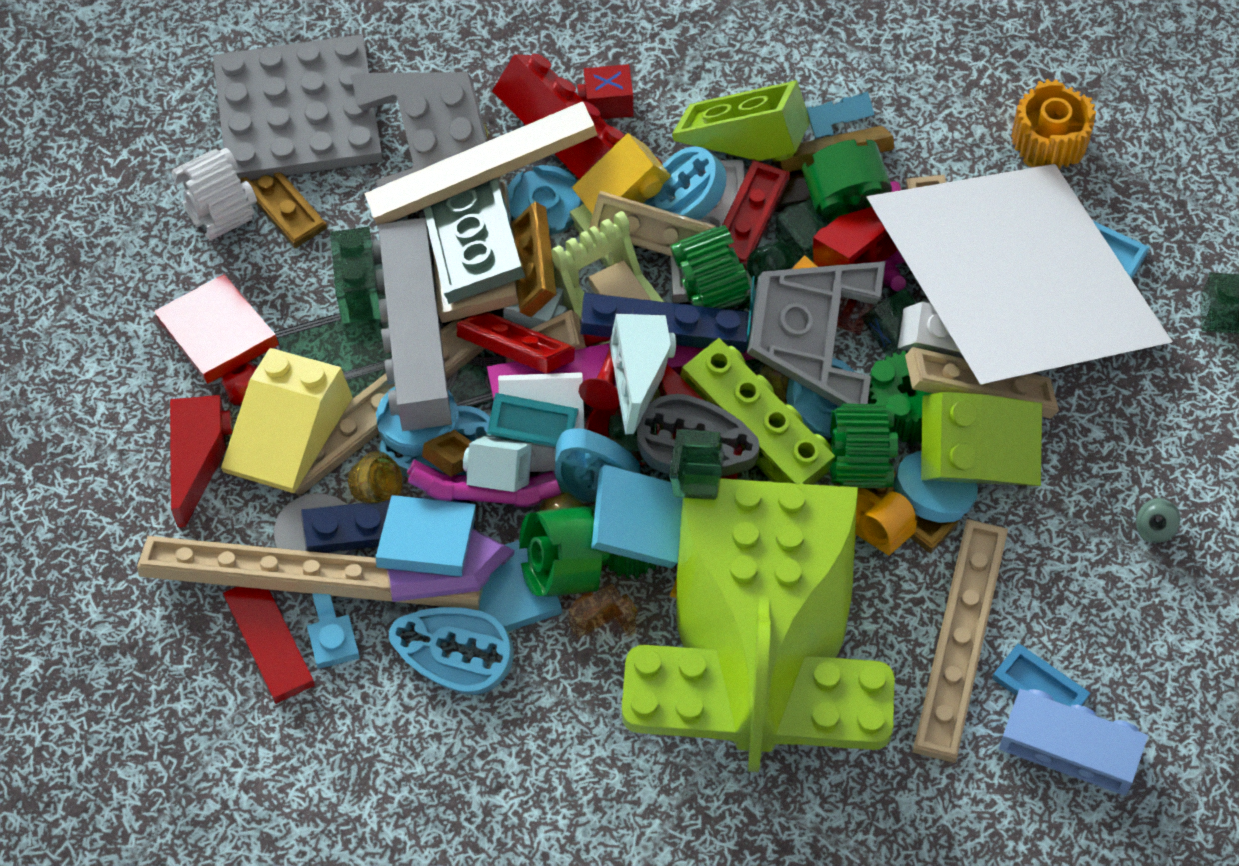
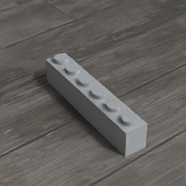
[372,218,452,431]

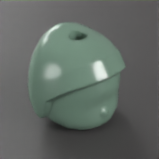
[1136,498,1180,543]

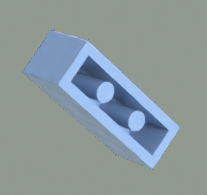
[999,689,1148,796]

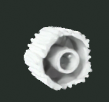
[172,148,257,241]

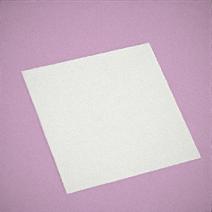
[866,164,1172,385]

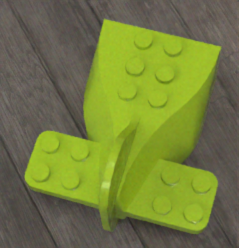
[622,476,895,772]

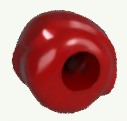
[221,362,258,407]

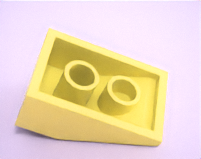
[221,348,353,494]

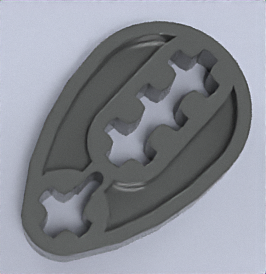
[637,394,759,478]

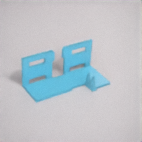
[806,91,875,139]

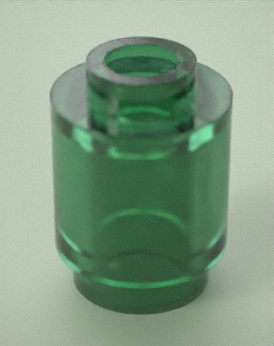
[747,242,794,283]

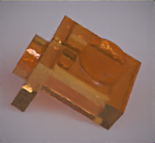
[568,584,638,639]

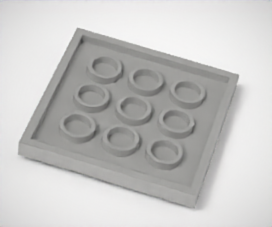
[213,34,383,181]

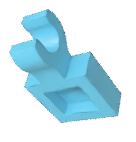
[307,593,360,669]

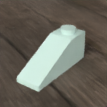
[609,314,676,434]

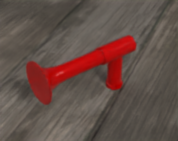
[578,334,620,410]

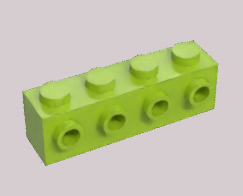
[680,338,835,485]

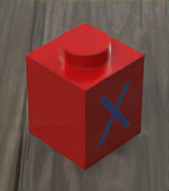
[577,64,633,119]

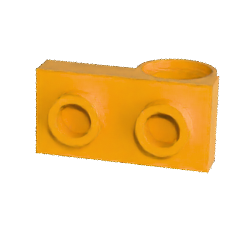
[856,488,917,556]

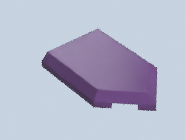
[387,529,514,602]

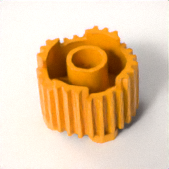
[1011,79,1096,169]

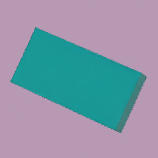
[487,393,579,449]

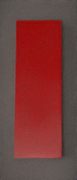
[722,160,790,271]
[456,312,575,374]
[223,586,315,704]

